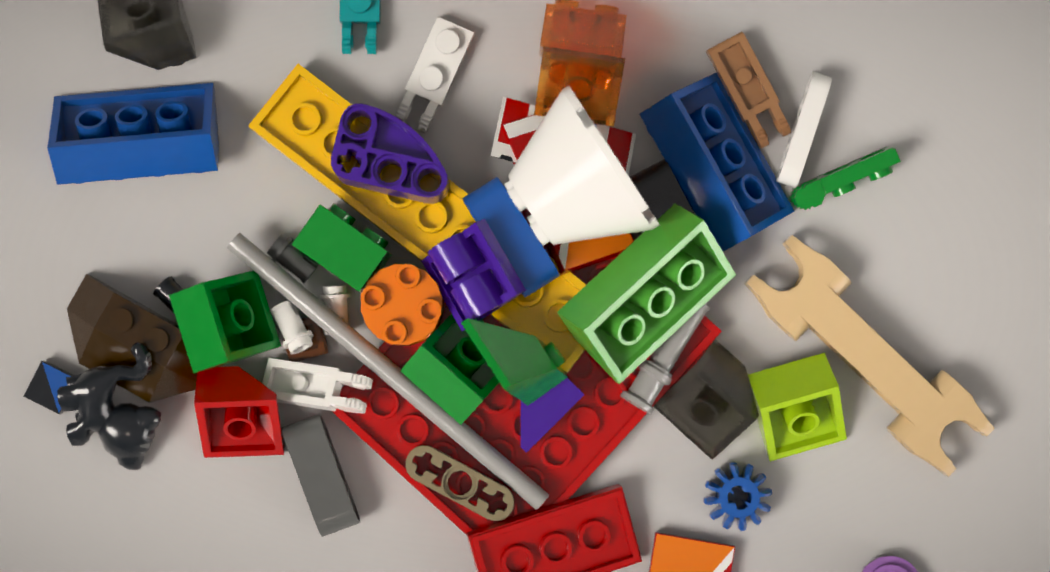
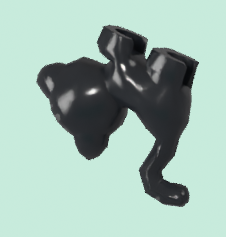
[57,342,161,470]

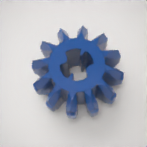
[703,462,772,531]

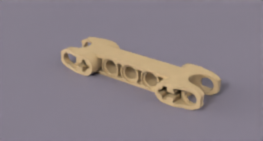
[744,235,995,477]

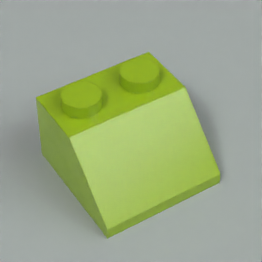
[747,353,847,461]

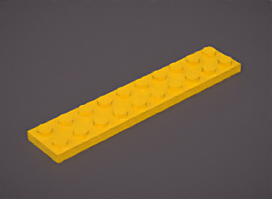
[248,63,586,374]

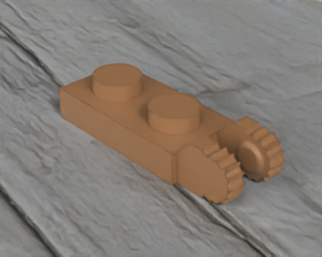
[706,32,791,149]

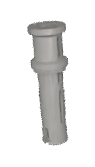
[620,304,710,415]

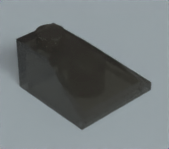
[97,0,197,70]
[653,339,759,460]

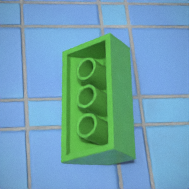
[557,203,736,384]

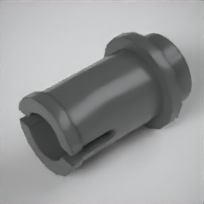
[267,234,320,284]

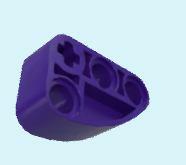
[331,103,450,204]

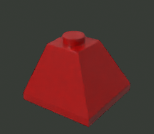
[194,366,284,458]

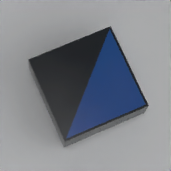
[23,360,75,414]

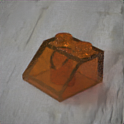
[539,0,627,68]
[534,46,625,127]

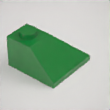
[461,318,567,406]

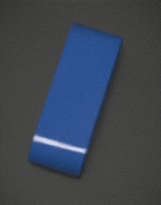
[462,177,560,298]

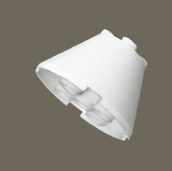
[505,85,660,246]

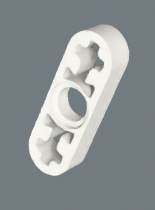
[776,71,832,188]

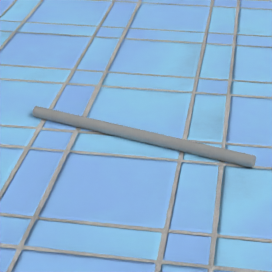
[227,233,549,510]

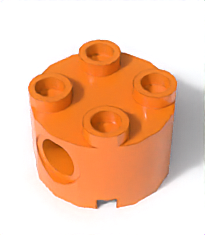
[361,264,444,345]

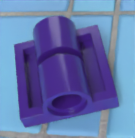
[421,219,526,331]

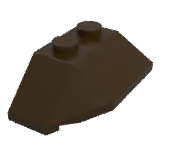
[67,274,219,403]

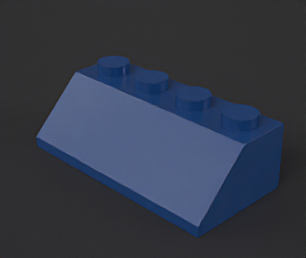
[639,72,795,252]
[47,83,219,185]

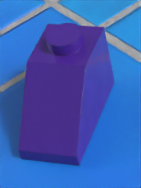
[521,378,584,453]

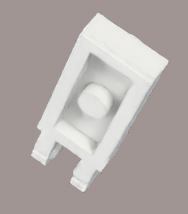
[396,16,474,134]
[262,358,373,414]

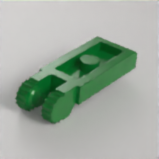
[789,147,901,210]

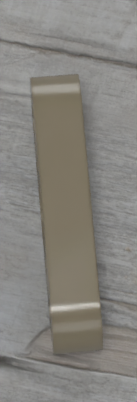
[405,445,514,521]

